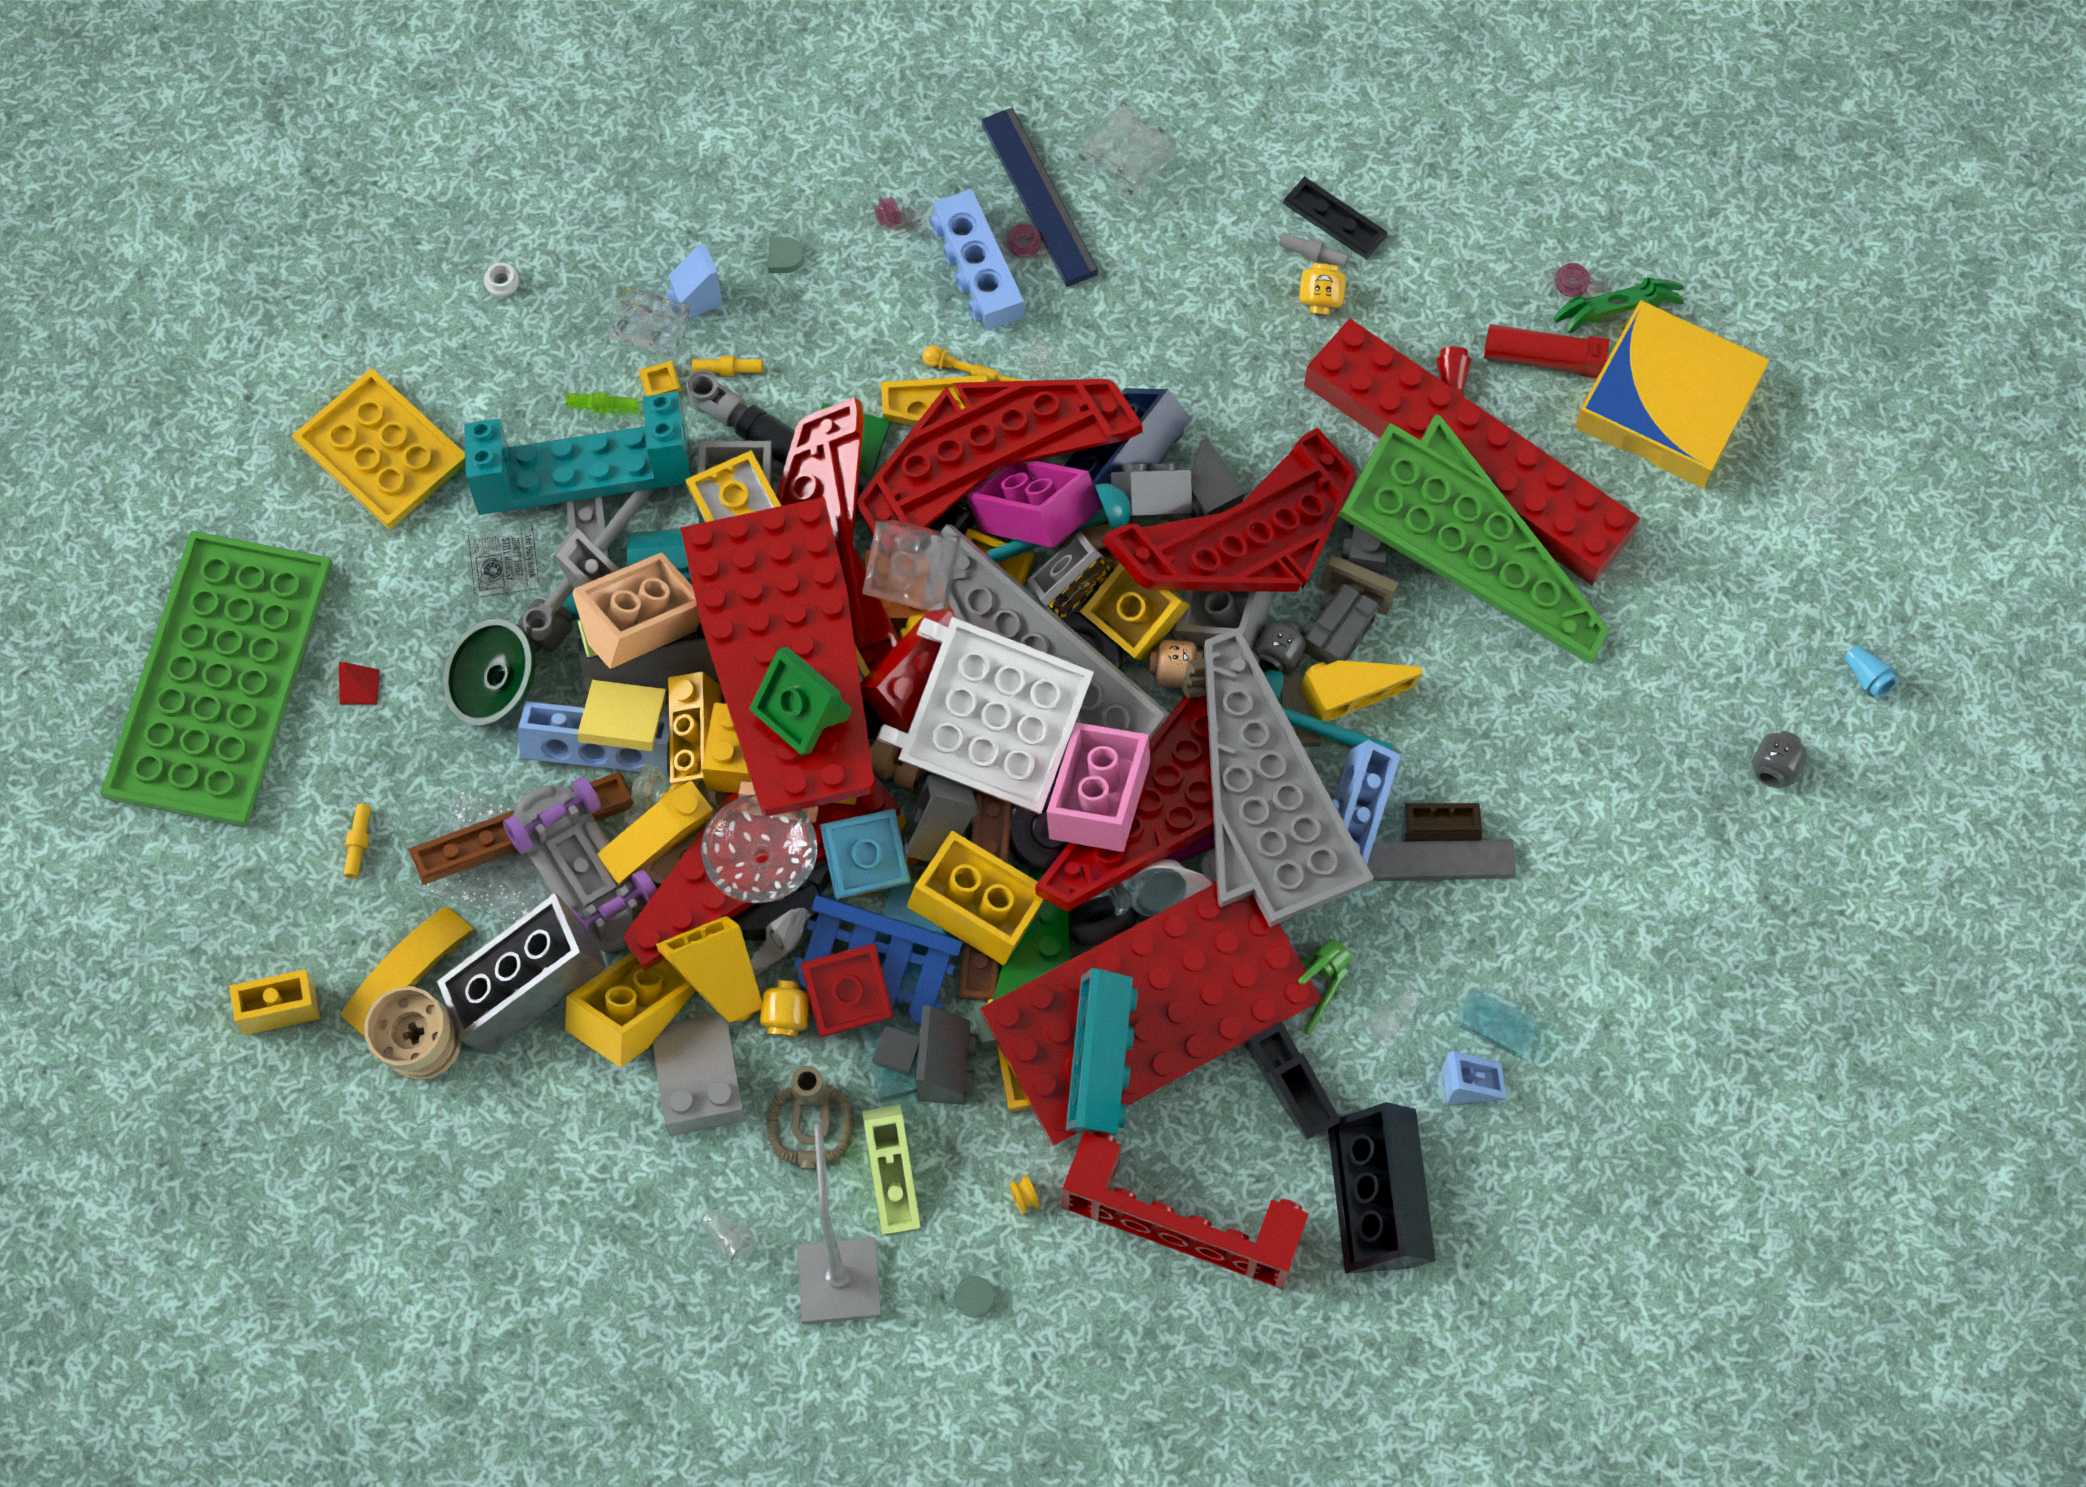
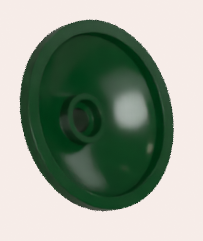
[443,618,536,727]

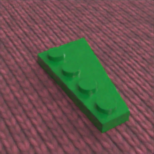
[993,869,1069,1001]

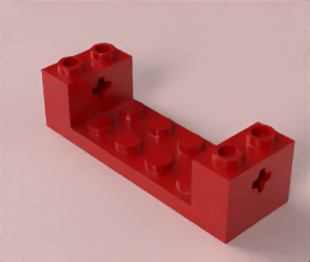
[1061,1131,1309,1290]

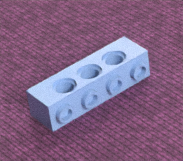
[930,189,1024,331]
[518,701,670,775]
[1334,740,1401,898]

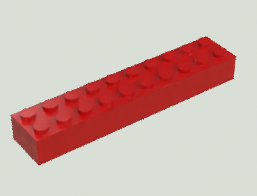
[1304,318,1640,586]

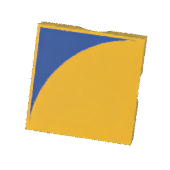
[1575,300,1769,489]

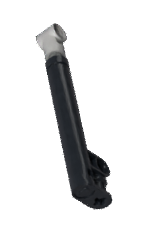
[686,370,976,552]

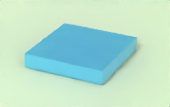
[820,809,911,899]

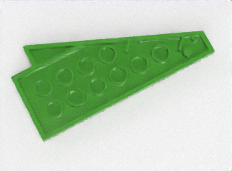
[1338,414,1609,663]

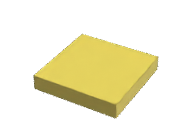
[578,680,666,752]

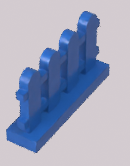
[794,894,963,1024]

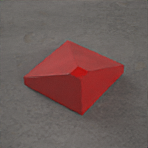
[338,662,380,705]

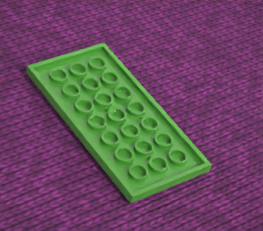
[100,530,333,828]

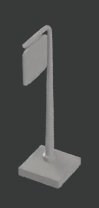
[797,1123,881,1324]

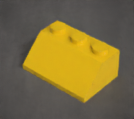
[906,831,1045,966]

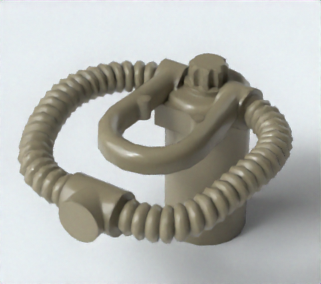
[767,1065,855,1170]

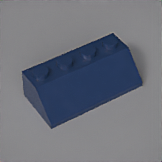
[1064,388,1192,524]

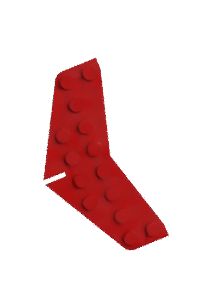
[857,379,1143,556]
[776,397,901,672]
[1102,427,1356,592]

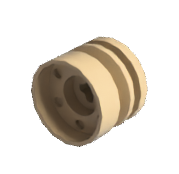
[364,986,462,1081]

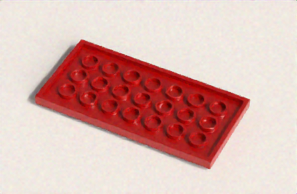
[979,882,1322,1146]

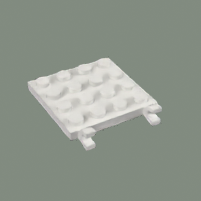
[876,617,1094,814]

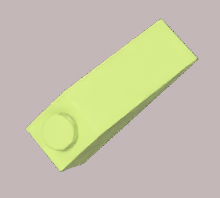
[862,1105,921,1235]

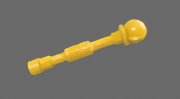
[922,345,1027,382]

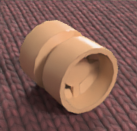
[870,738,926,792]

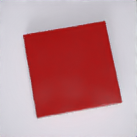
[800,943,895,1038]

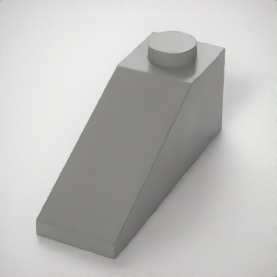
[552,528,620,588]

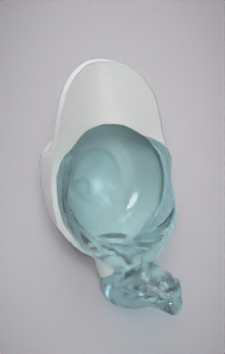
[1109,859,1214,916]

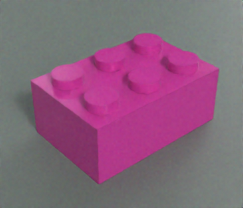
[966,460,1102,548]

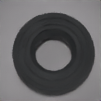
[1068,894,1137,946]

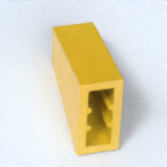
[656,916,762,1023]

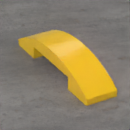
[340,906,474,1037]

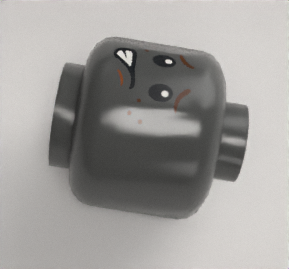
[1253,621,1306,675]
[1752,731,1808,788]

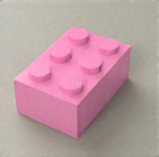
[1047,722,1150,852]

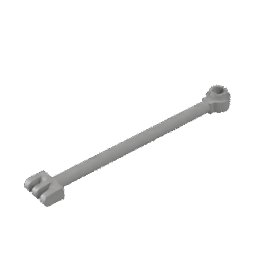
[522,449,696,641]

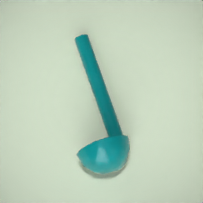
[987,483,1131,563]
[1263,670,1393,750]

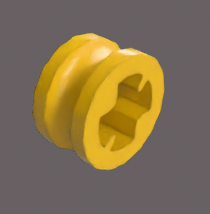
[1008,1175,1040,1215]

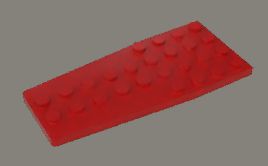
[680,497,875,816]

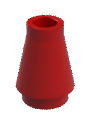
[1436,346,1471,396]

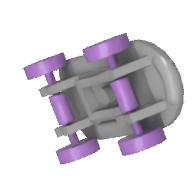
[503,776,657,952]

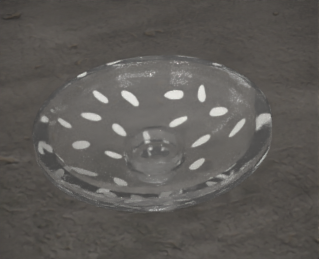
[701,795,817,903]

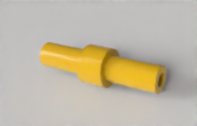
[692,356,764,377]
[343,804,371,879]

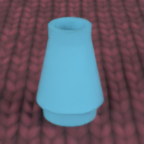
[1844,645,1898,698]

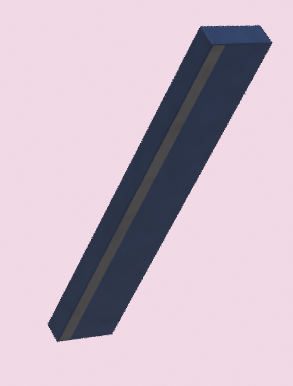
[981,107,1098,287]

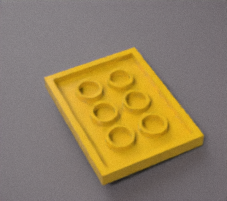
[291,368,465,531]

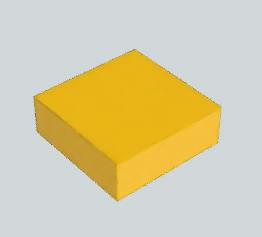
[638,361,682,396]

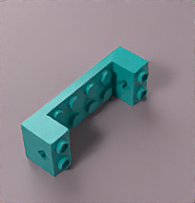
[464,391,692,515]

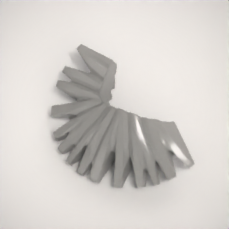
[750,908,811,977]

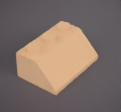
[573,552,700,669]

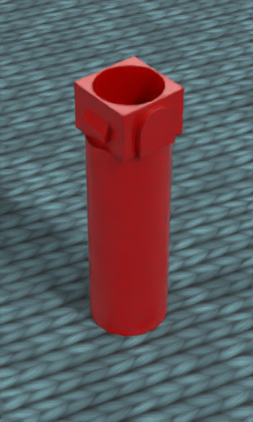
[1484,324,1610,378]

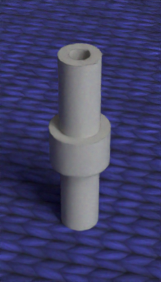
[1279,232,1349,268]

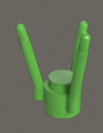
[1299,939,1352,1035]

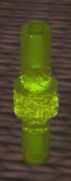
[566,391,639,414]

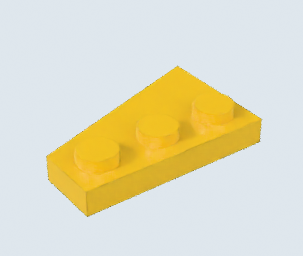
[881,375,987,427]

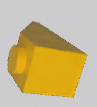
[1299,660,1423,722]
[597,780,713,885]

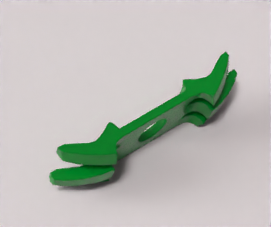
[1554,277,1684,334]

